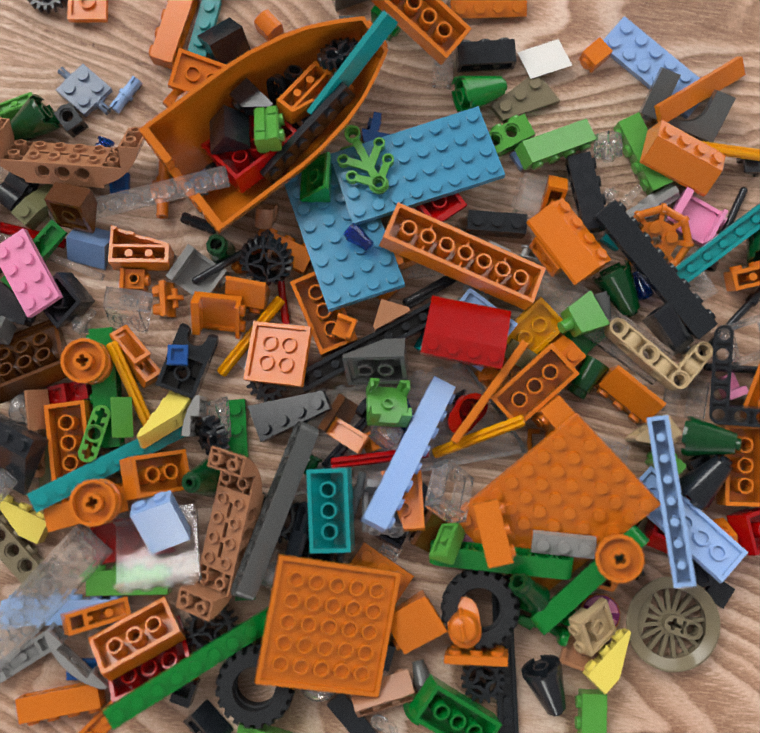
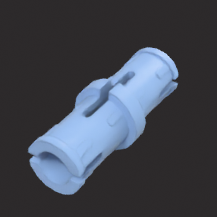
[109,76,143,114]

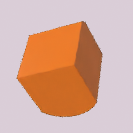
[254,9,284,41]

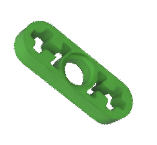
[78,405,111,463]

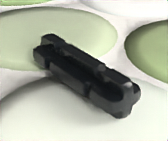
[180,212,217,234]

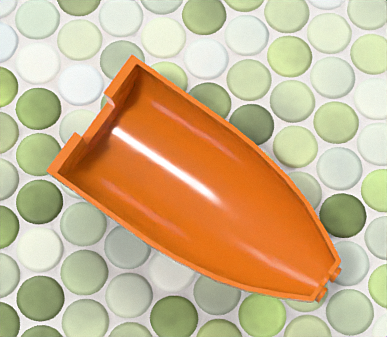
[139,16,388,234]

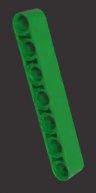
[529,525,650,635]
[429,539,574,580]

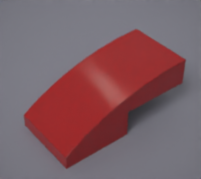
[47,381,92,404]

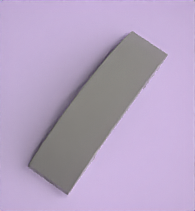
[44,622,109,690]
[0,631,51,683]

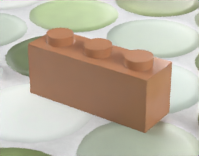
[351,669,416,718]

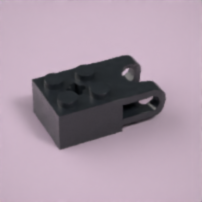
[155,323,219,400]
[285,501,334,562]

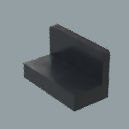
[183,700,233,733]

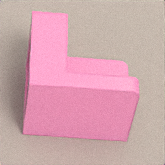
[718,373,748,400]

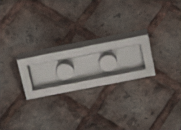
[531,530,597,559]

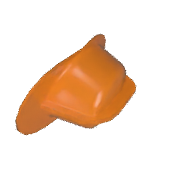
[447,597,482,648]

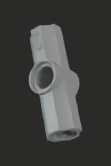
[626,183,680,223]

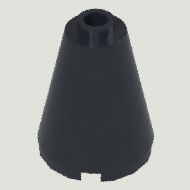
[679,455,733,511]
[521,655,566,716]

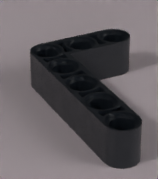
[709,324,760,427]

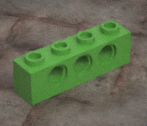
[489,114,535,157]

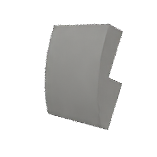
[182,395,207,437]

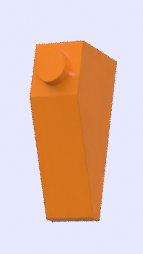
[60,596,131,636]

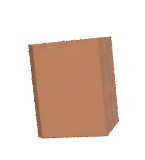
[373,299,411,332]

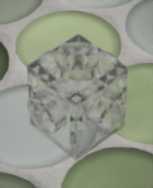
[593,130,623,162]

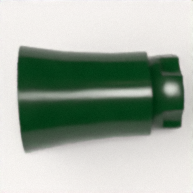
[206,234,236,264]
[568,354,609,400]
[509,573,550,612]

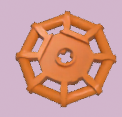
[625,203,694,266]

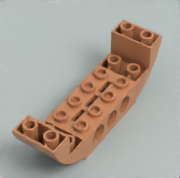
[0,117,145,188]
[176,446,264,622]

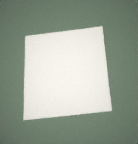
[517,39,572,79]

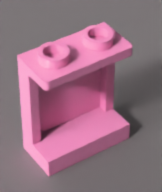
[665,187,728,247]

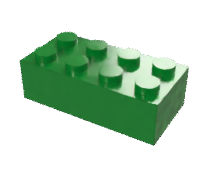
[407,674,502,733]

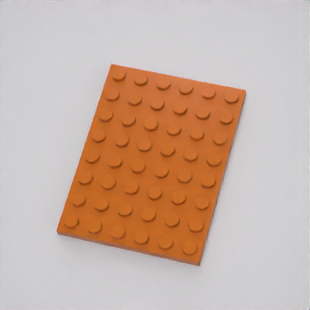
[451,412,661,590]

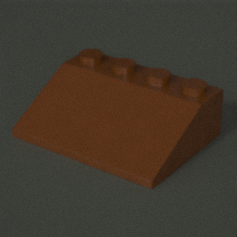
[0,319,67,404]

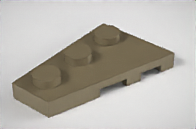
[491,76,560,123]

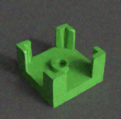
[366,378,412,428]

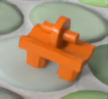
[152,280,184,318]

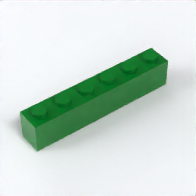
[86,327,125,449]

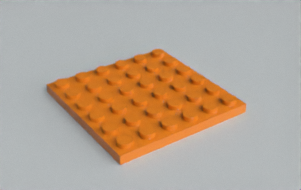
[254,554,401,697]

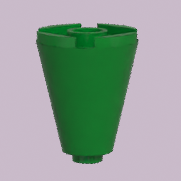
[451,76,507,112]

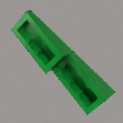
[0,219,68,290]

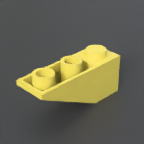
[136,391,191,449]
[0,493,49,544]
[582,628,631,694]

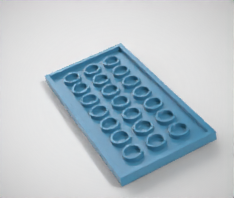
[331,106,505,227]
[284,165,405,312]

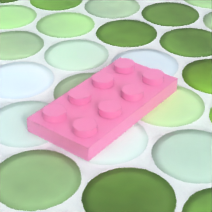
[0,229,63,318]

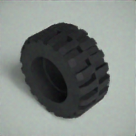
[440,569,520,650]
[215,642,295,729]

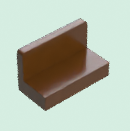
[318,393,359,432]

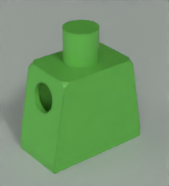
[557,291,610,337]

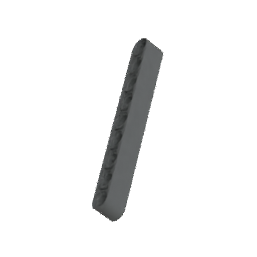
[231,421,319,601]

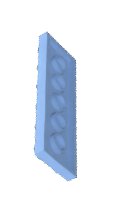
[603,16,701,119]
[639,466,748,583]

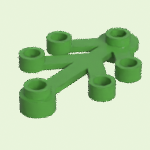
[337,125,394,194]

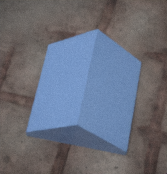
[66,227,110,270]

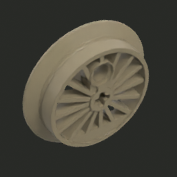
[626,576,720,672]

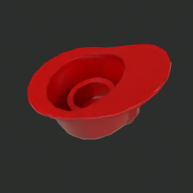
[448,393,488,434]

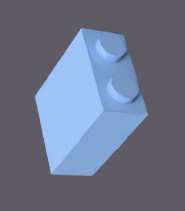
[130,490,191,554]

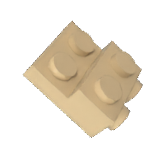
[568,597,617,657]

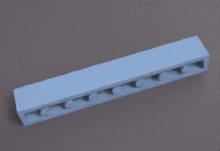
[361,376,456,533]
[647,415,696,588]

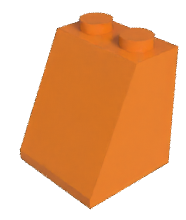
[390,589,448,654]

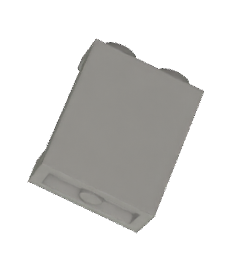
[165,244,230,295]
[362,479,404,538]

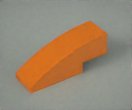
[109,324,161,389]

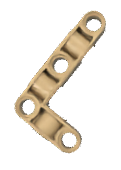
[604,318,713,391]

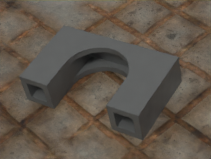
[639,67,736,143]

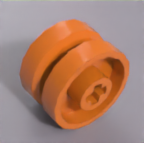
[60,338,114,385]
[69,478,124,527]
[595,534,644,583]

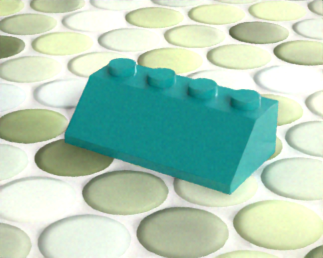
[306,467,355,553]

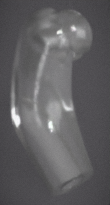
[371,714,399,733]

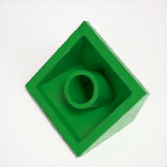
[300,151,332,202]

